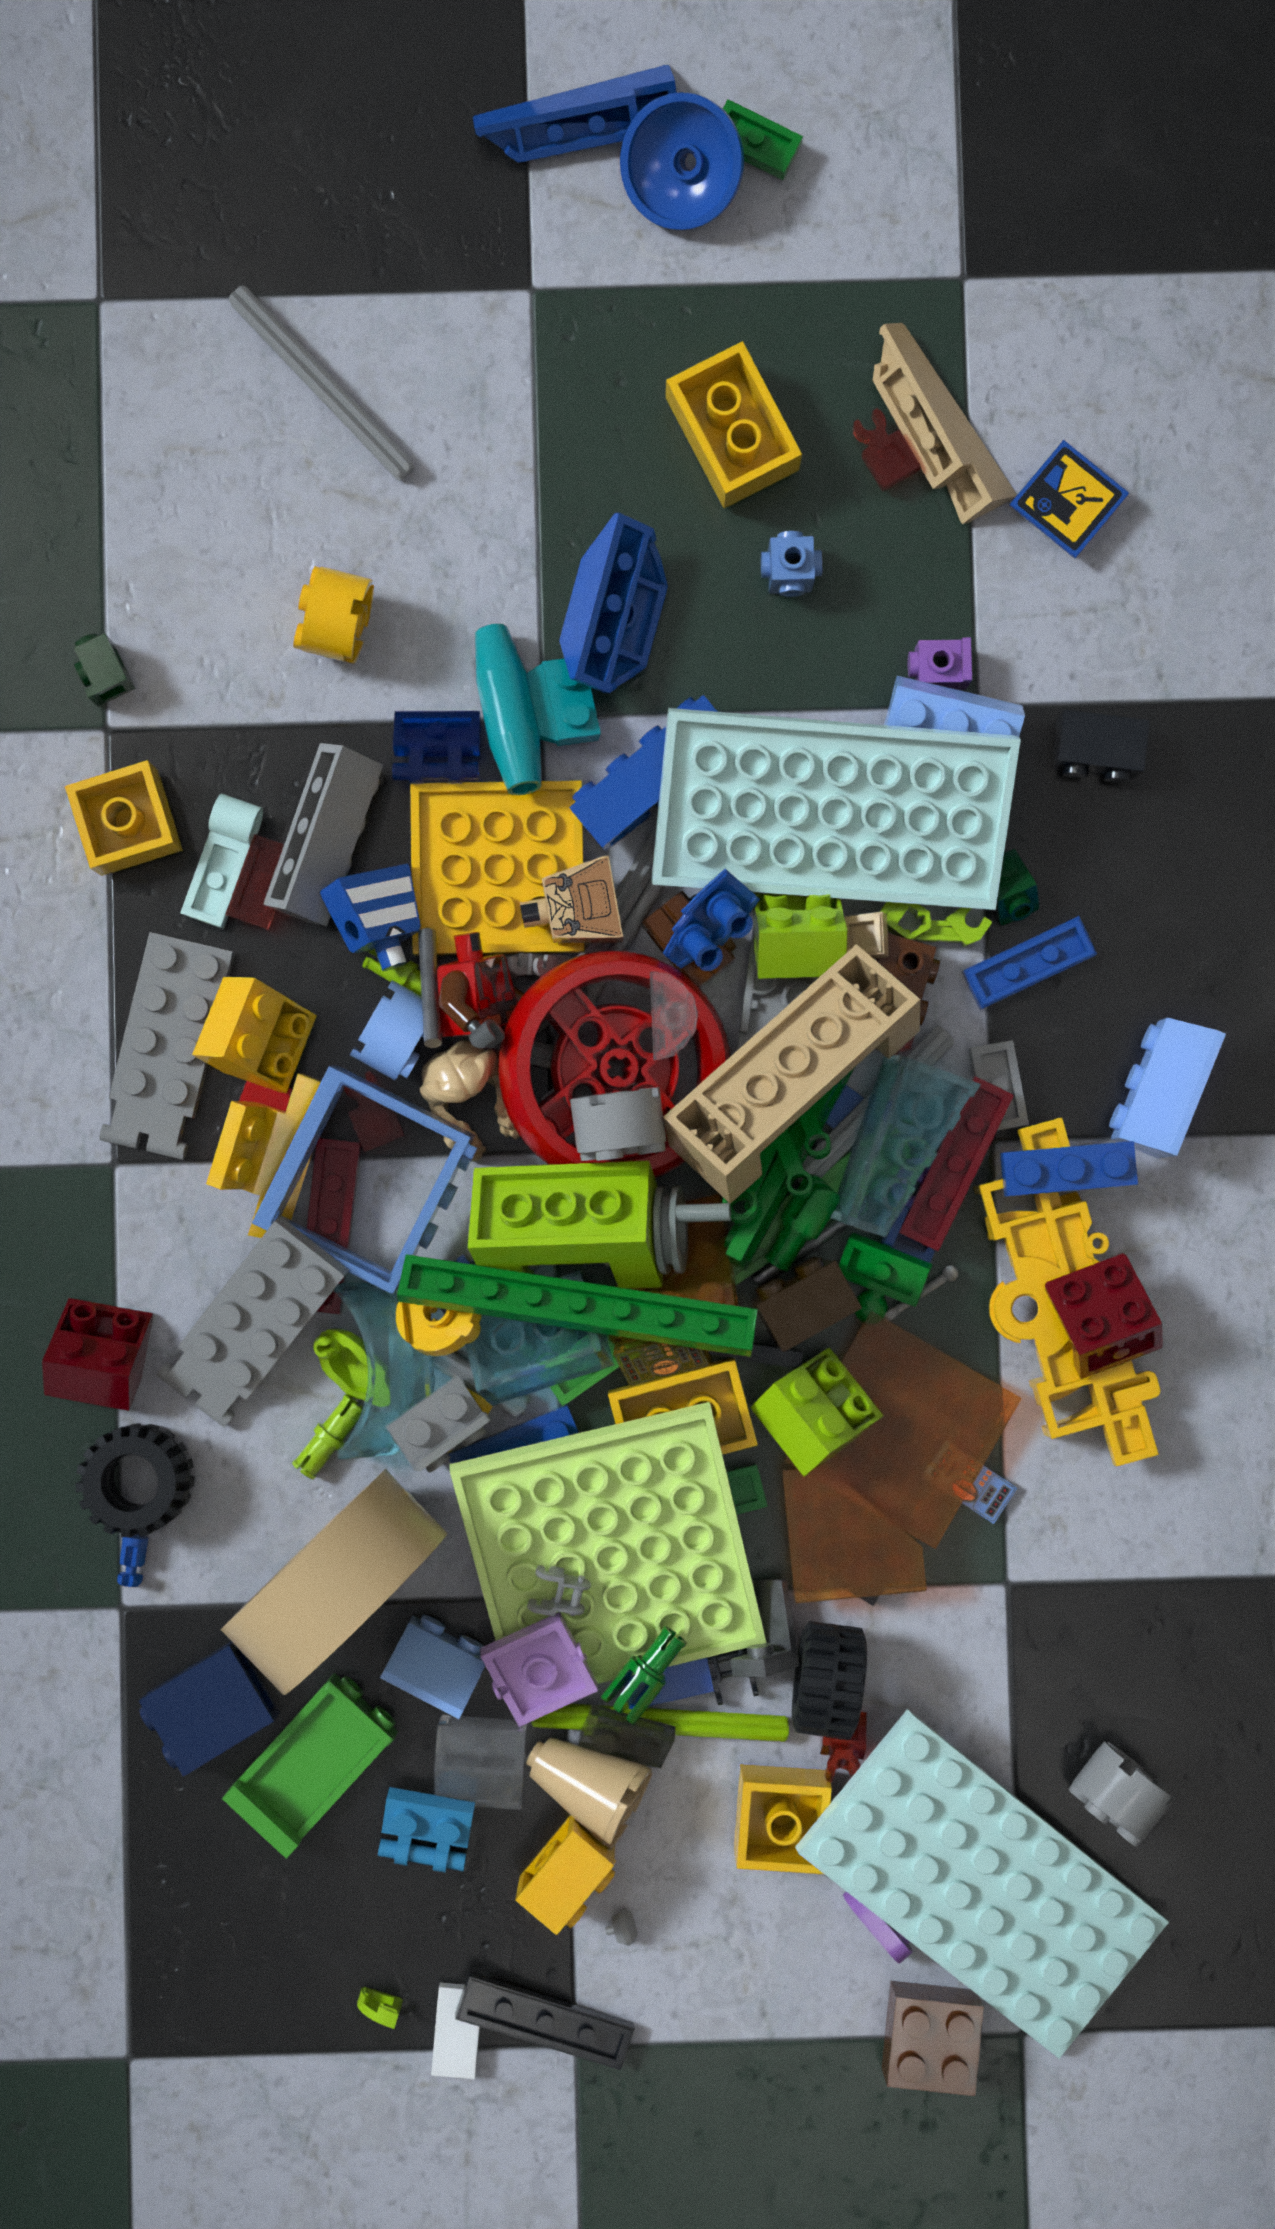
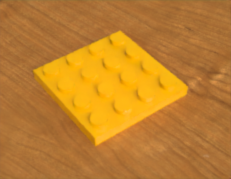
[410,780,585,956]

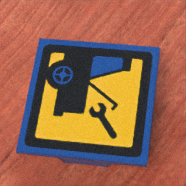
[1009,440,1129,559]

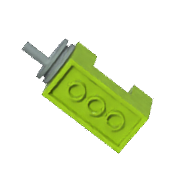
[468,1161,731,1288]

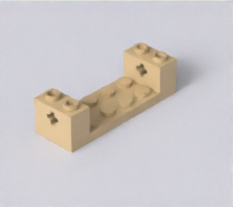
[663,944,920,1204]

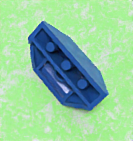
[559,513,668,693]

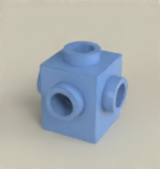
[761,531,822,597]

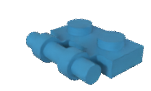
[378,1787,475,1873]

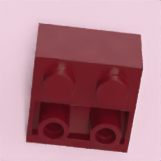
[42,1298,153,1411]

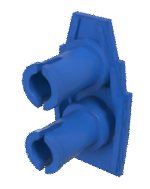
[663,868,760,971]

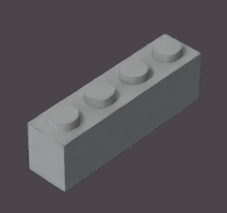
[263,743,383,927]

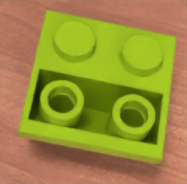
[753,892,847,979]
[750,1347,884,1477]

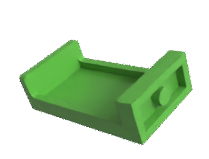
[222,1673,398,1859]

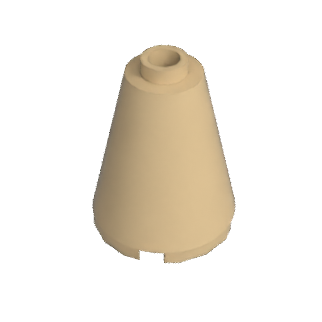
[526,1737,652,1849]

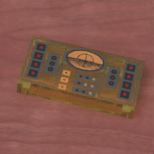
[613,1339,711,1386]

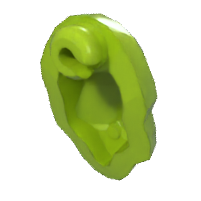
[313,1328,394,1407]

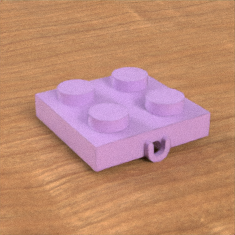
[480,1612,598,1727]

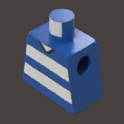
[320,863,421,971]

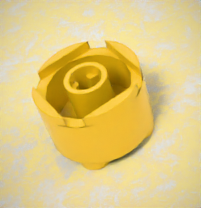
[293,566,374,664]

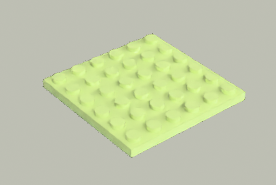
[450,1402,767,1684]

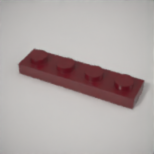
[899,1076,1014,1252]
[306,1138,362,1315]

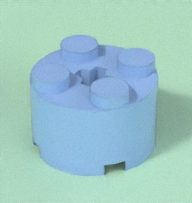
[350,980,424,1081]

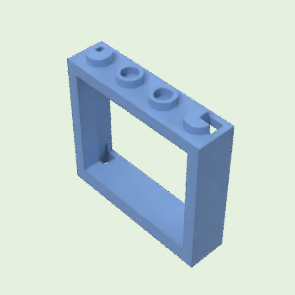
[252,1065,477,1294]

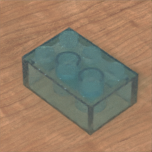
[465,1270,614,1406]

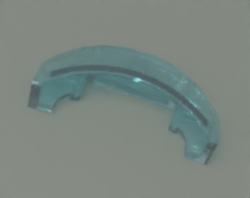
[334,1282,436,1459]

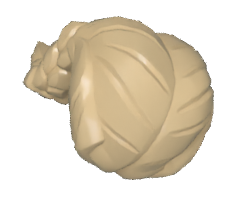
[420,1041,520,1162]

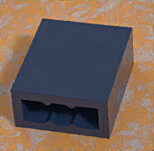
[139,1641,280,1777]

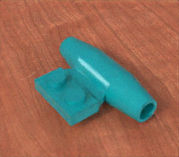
[475,624,601,795]

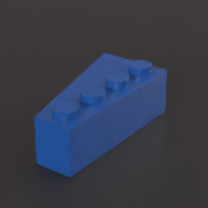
[569,695,718,852]

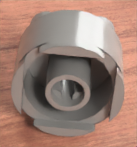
[570,1087,667,1161]
[1068,1741,1176,1847]

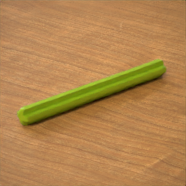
[531,1704,789,1742]

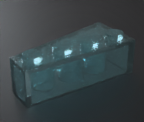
[830,1055,981,1237]

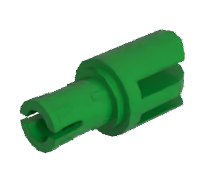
[765,1174,841,1272]
[601,1626,687,1726]

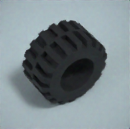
[75,1423,195,1538]
[791,1621,867,1740]

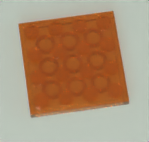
[784,1311,1022,1549]

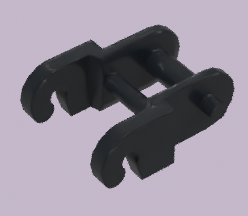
[707,1648,759,1706]

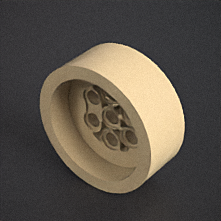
[220,1468,447,1695]

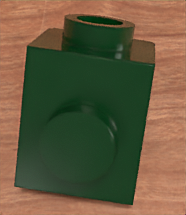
[996,848,1040,925]

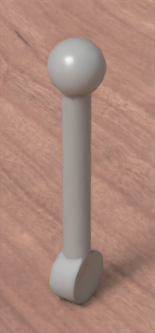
[883,1265,959,1323]

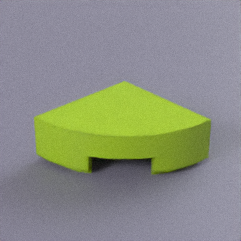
[357,1987,403,2029]

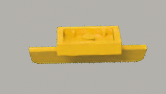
[206,1073,321,1238]

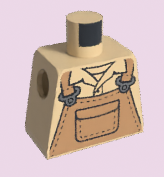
[520,855,623,943]

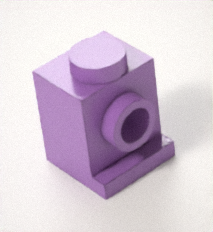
[907,637,972,690]

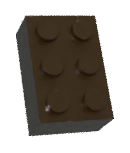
[751,1256,862,1352]

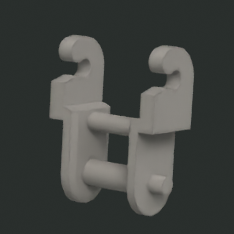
[507,953,571,976]
[527,1565,591,1617]

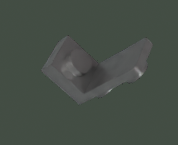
[730,1579,799,1677]

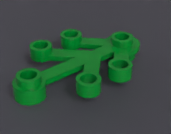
[722,1106,832,1224]

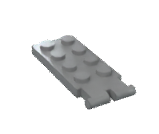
[99,932,235,1160]
[156,1216,349,1428]

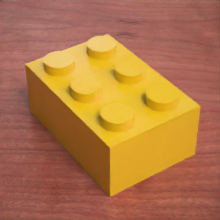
[665,341,802,508]
[608,1358,758,1455]

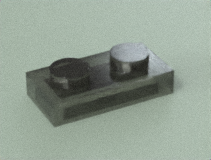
[578,1704,675,1769]

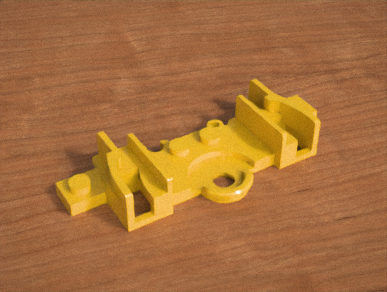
[973,1117,1161,1467]

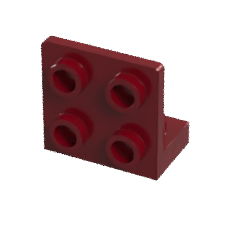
[1045,1253,1163,1379]

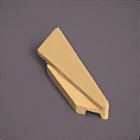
[872,323,1016,524]

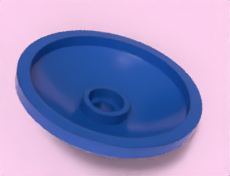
[620,92,744,230]

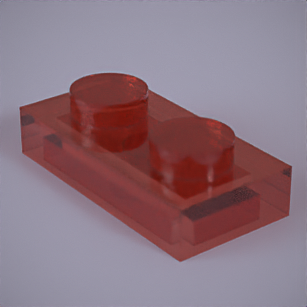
[225,834,284,930]

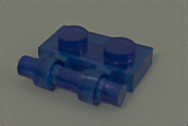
[392,711,481,784]

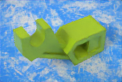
[880,902,992,947]

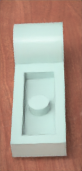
[180,793,263,929]

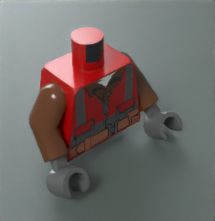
[437,932,551,1049]

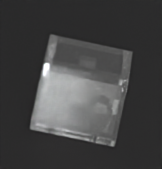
[434,1715,528,1810]

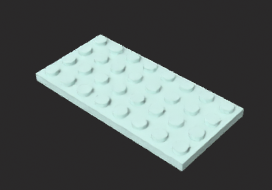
[652,708,1021,910]
[795,1709,1169,2059]

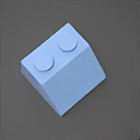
[380,1615,485,1719]

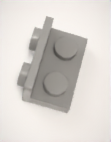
[384,1376,491,1473]

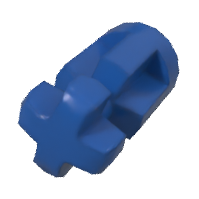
[117,1534,149,1587]

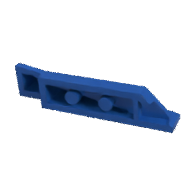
[473,65,677,163]

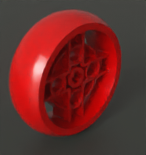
[498,950,731,1178]

